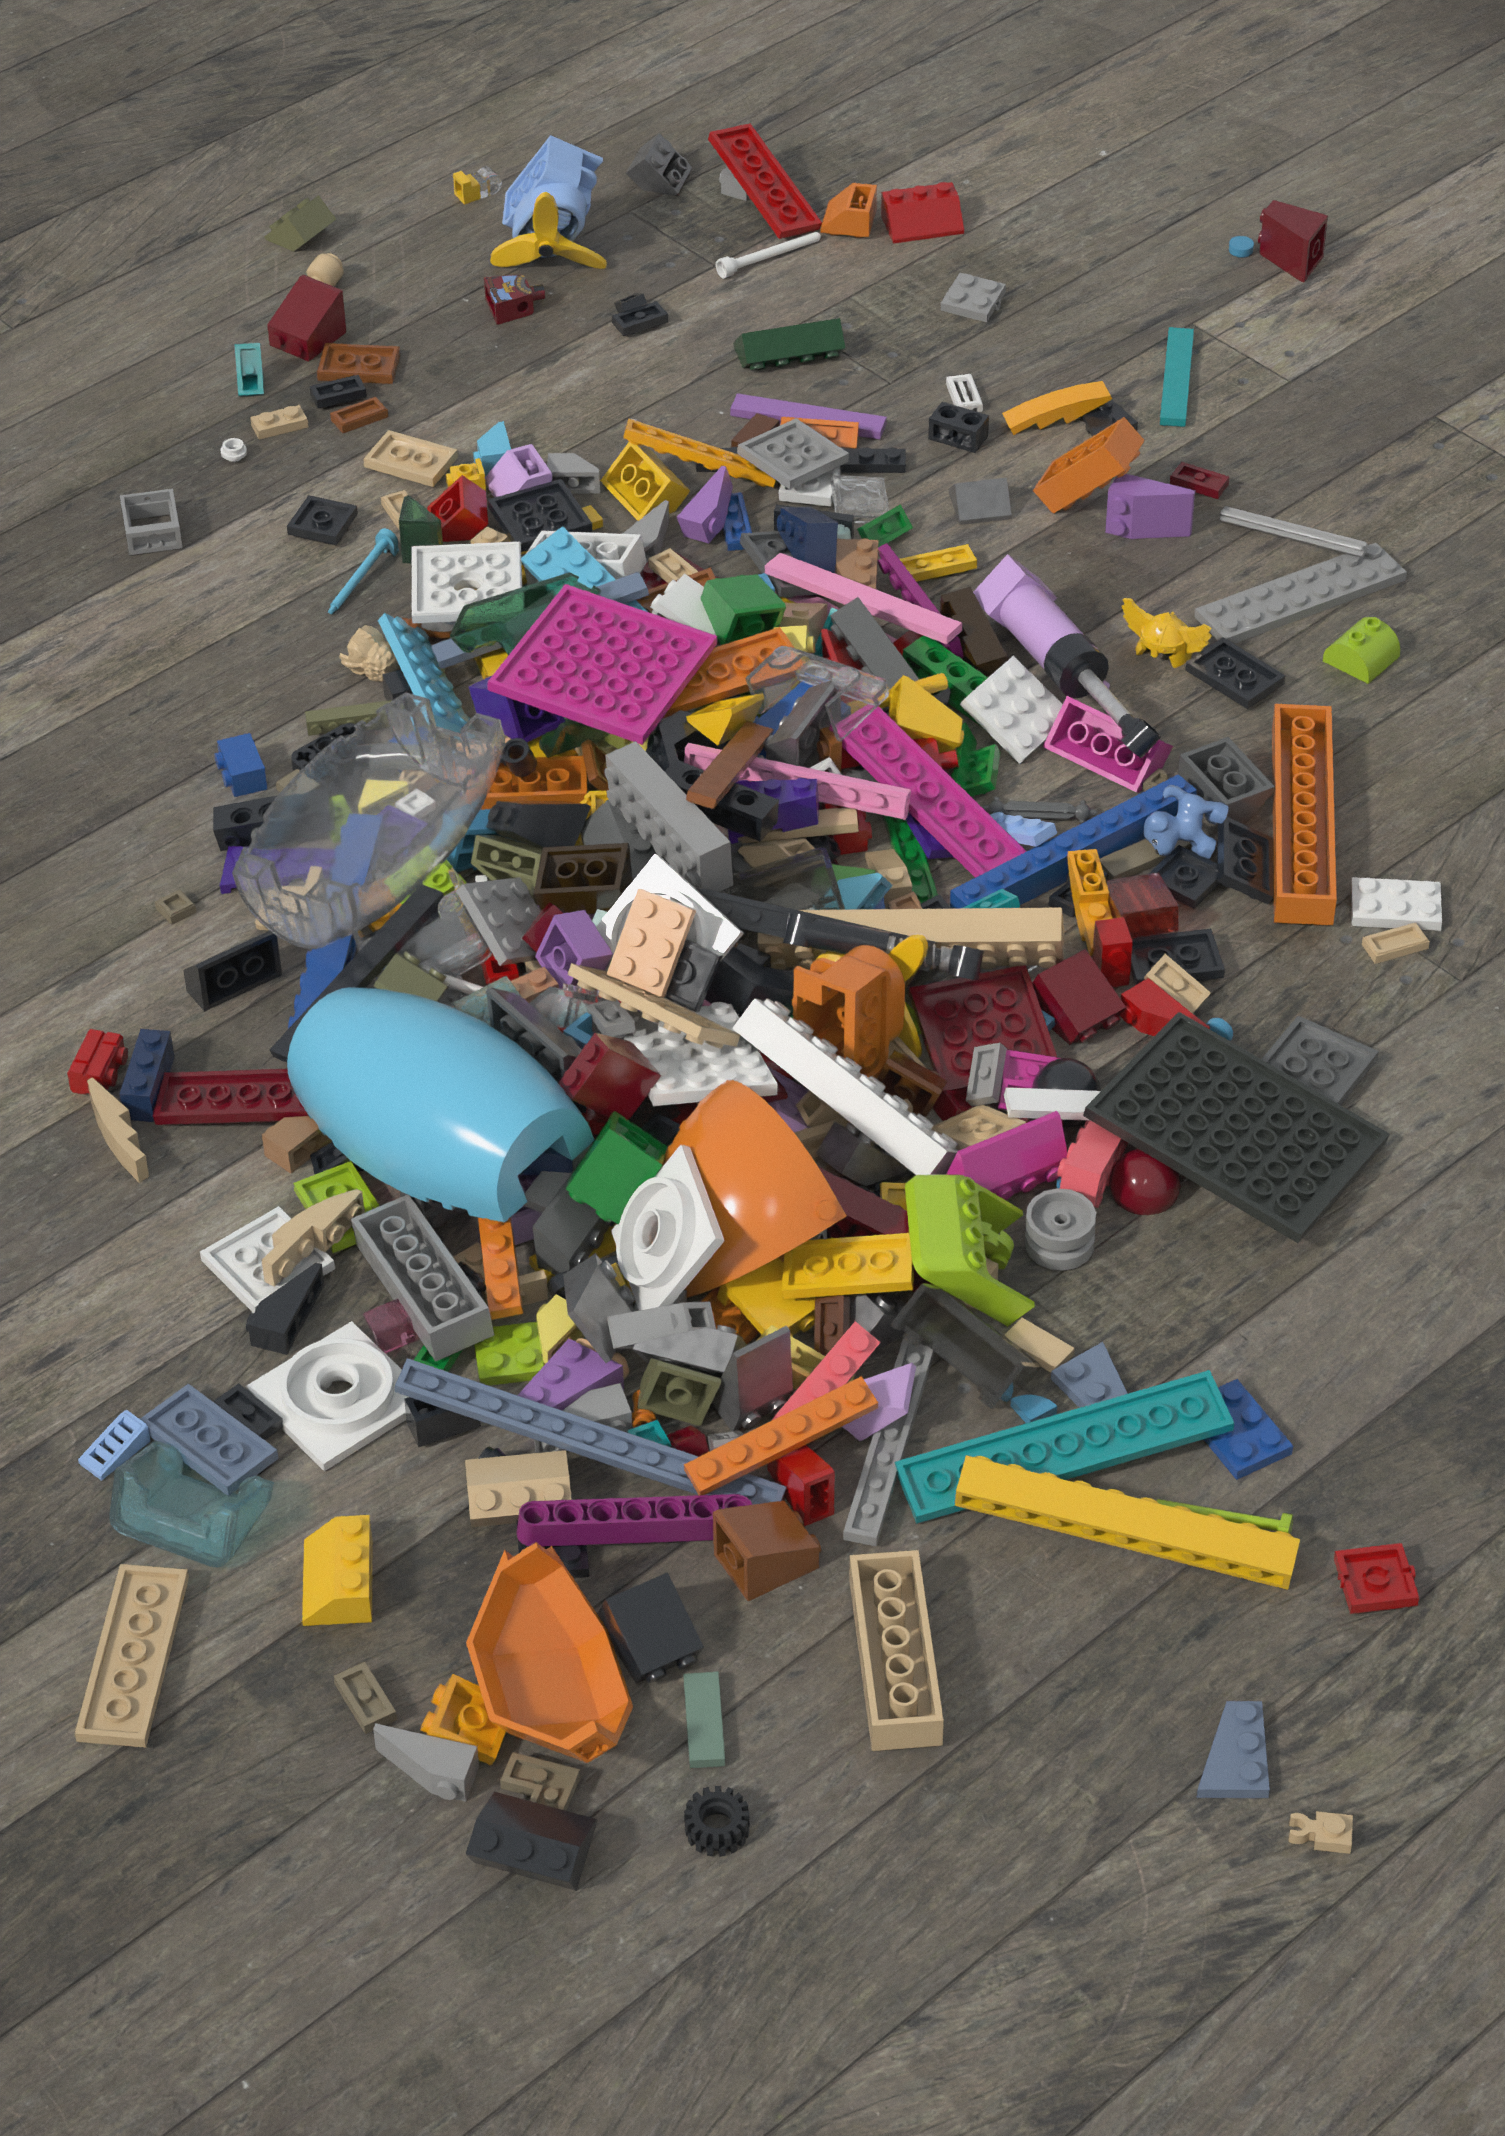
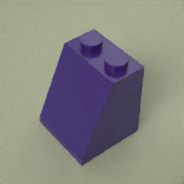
[469,676,566,742]

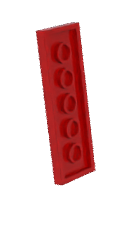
[708,123,822,239]

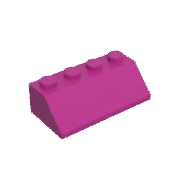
[1043,696,1173,793]
[946,1111,1068,1200]

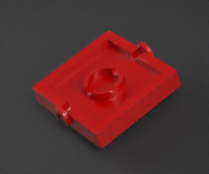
[1334,1543,1419,1614]

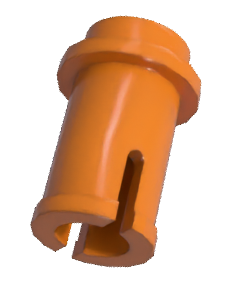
[632,1390,656,1428]

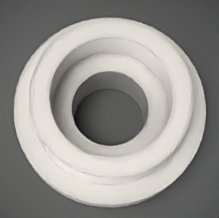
[221,438,247,462]

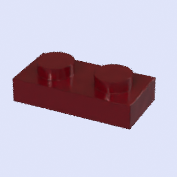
[1170,461,1229,499]

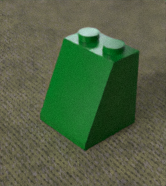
[700,574,786,645]
[566,1111,667,1225]

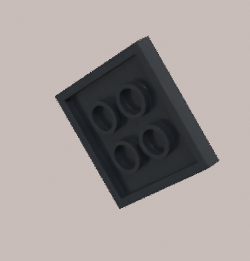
[488,479,593,552]

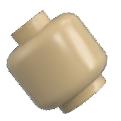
[307,253,344,287]

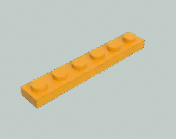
[623,418,776,487]

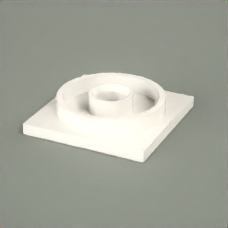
[412,542,523,626]
[596,854,744,1006]
[611,1144,725,1311]
[245,1321,408,1471]

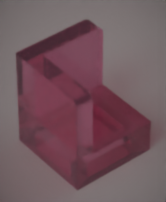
[363,1298,415,1354]

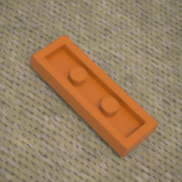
[780,417,859,448]

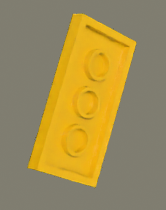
[781,1233,914,1299]

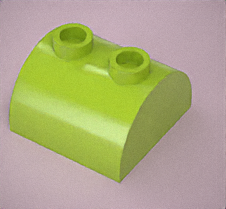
[1323,617,1400,684]

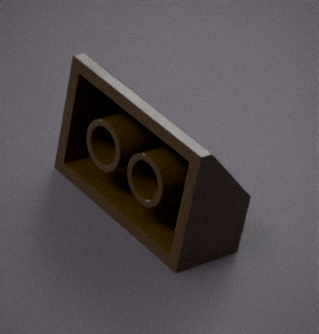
[534,843,633,914]

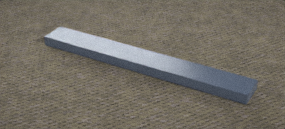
[431,572,649,669]

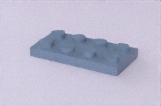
[140,1384,278,1496]

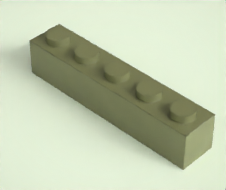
[305,700,395,736]

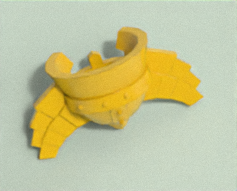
[1121,598,1212,668]

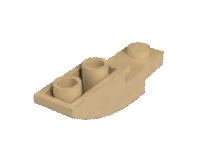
[261,1189,365,1287]

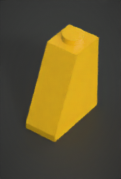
[889,675,964,753]

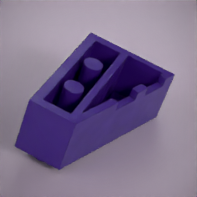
[728,778,820,844]

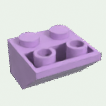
[485,444,552,497]

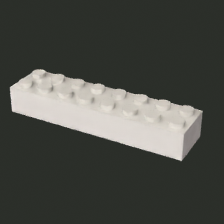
[732,998,958,1175]

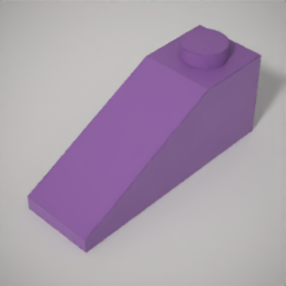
[677,466,733,544]

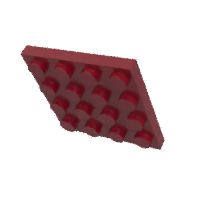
[909,964,1058,1092]

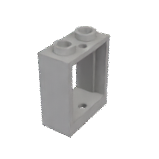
[120,489,182,555]

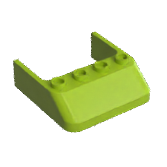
[905,1175,1035,1327]

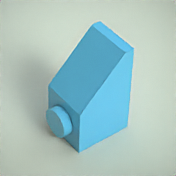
[473,421,511,477]
[820,873,893,910]

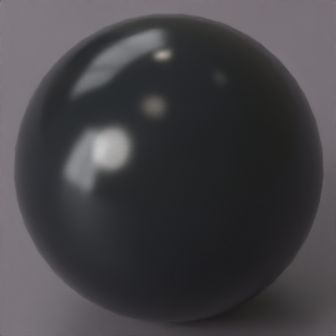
[1032,1058,1101,1127]

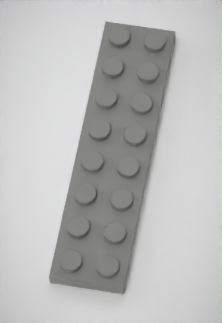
[1194,543,1407,644]

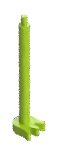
[1157,1499,1293,1534]

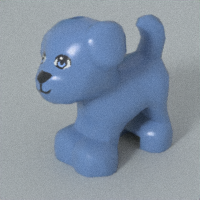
[1144,785,1229,859]

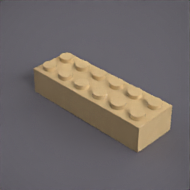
[849,1550,944,1751]

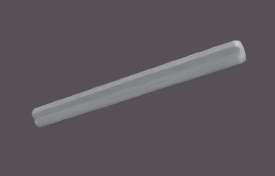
[1220,506,1368,557]

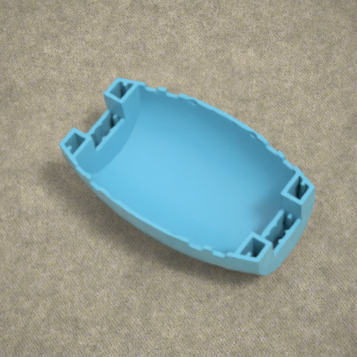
[287,987,594,1222]

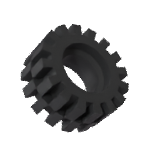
[684,1786,750,1857]

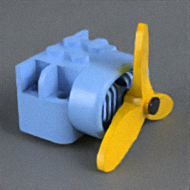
[490,135,607,269]

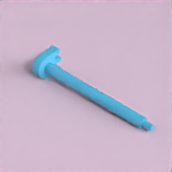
[328,528,399,614]

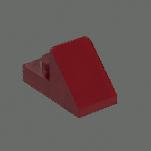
[522,902,564,953]

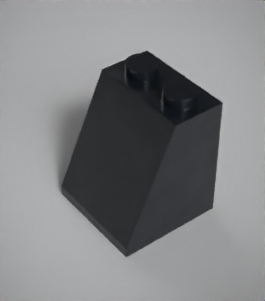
[486,801,591,849]
[597,1572,704,1684]

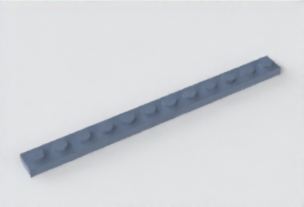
[395,1358,786,1505]

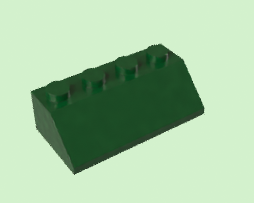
[733,318,846,371]

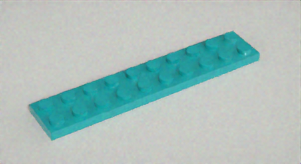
[894,1370,1234,1524]

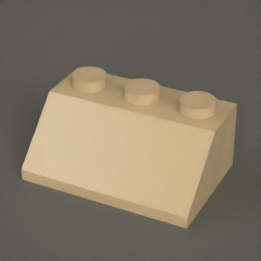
[465,1450,571,1528]

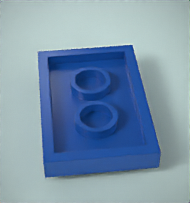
[1203,1379,1293,1480]

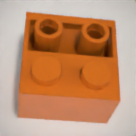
[821,183,877,238]

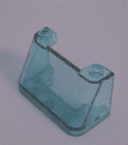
[109,1440,274,1568]

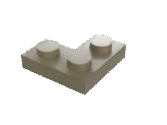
[500,1752,581,1811]

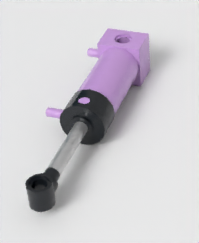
[973,554,1161,758]

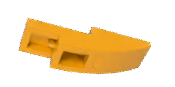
[1067,849,1113,956]

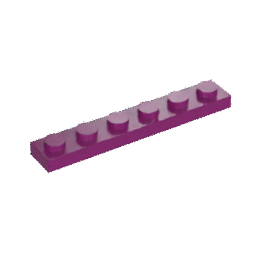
[877,543,964,659]

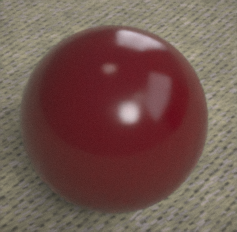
[1110,1149,1181,1215]

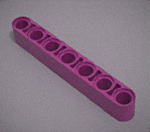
[516,1494,752,1546]

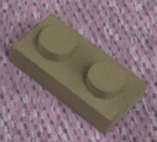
[333,1662,397,1734]

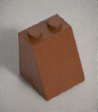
[713,1501,821,1601]

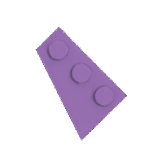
[517,1338,624,1411]

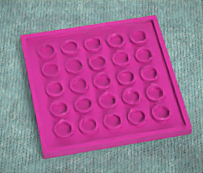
[488,584,717,745]

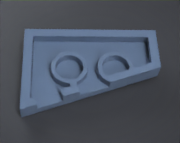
[1051,1342,1128,1408]
[1197,1701,1270,1798]

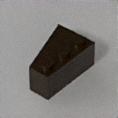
[940,587,1009,678]

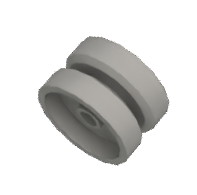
[1025,1188,1096,1271]

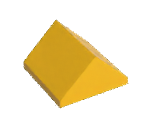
[686,693,765,745]

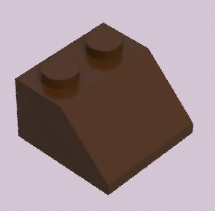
[877,1050,948,1118]

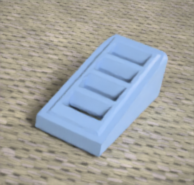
[78,1410,151,1481]

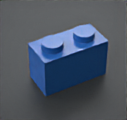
[214,733,267,797]

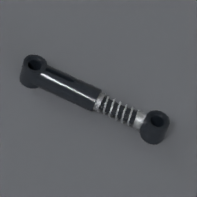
[783,913,984,981]

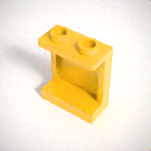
[717,1258,815,1337]

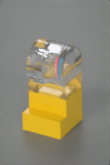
[453,166,502,205]

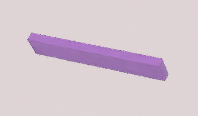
[730,394,887,439]

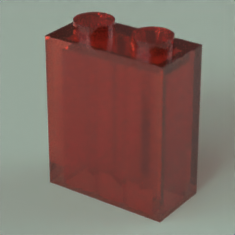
[1106,873,1179,938]

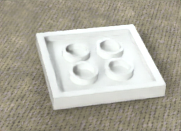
[960,656,1063,764]
[200,1206,335,1313]

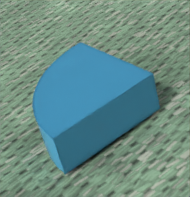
[1011,1395,1057,1423]

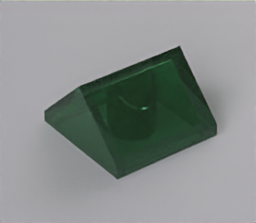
[399,495,443,564]

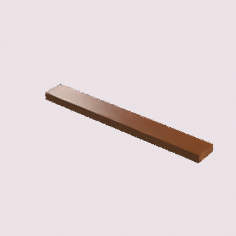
[686,721,774,809]

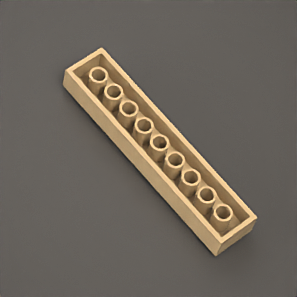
[757,908,1064,970]

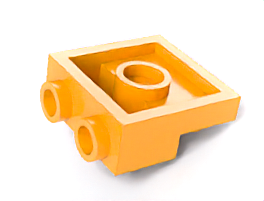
[420,1674,506,1765]

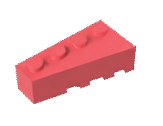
[1057,1120,1128,1208]

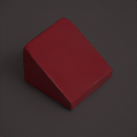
[933,1090,976,1121]
[666,1425,709,1457]

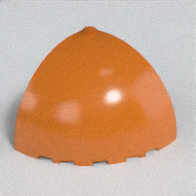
[661,1080,846,1298]

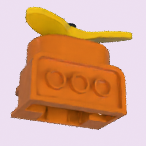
[792,934,928,1078]

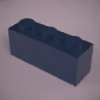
[120,1029,175,1122]

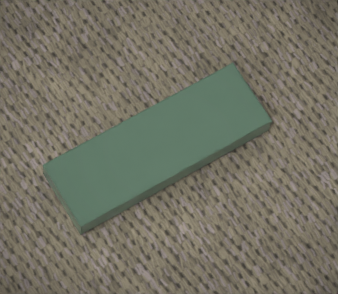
[683,1672,725,1768]

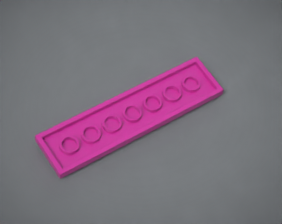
[829,700,1027,878]

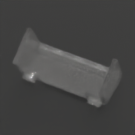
[745,646,890,742]
[350,868,492,982]

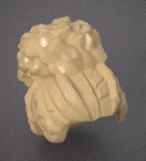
[339,625,401,682]

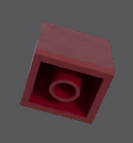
[1258,200,1328,282]
[267,274,347,362]
[1032,949,1126,1045]
[558,1033,662,1120]

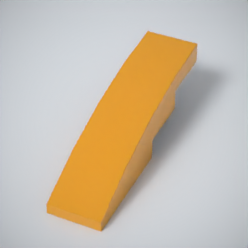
[1002,381,1112,435]

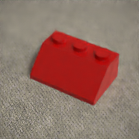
[881,182,964,244]

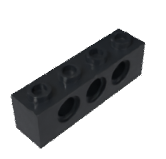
[665,760,779,842]
[213,787,333,851]

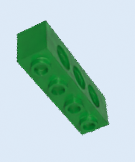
[902,635,988,728]

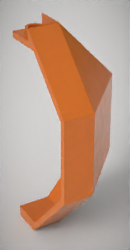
[466,1542,633,1763]

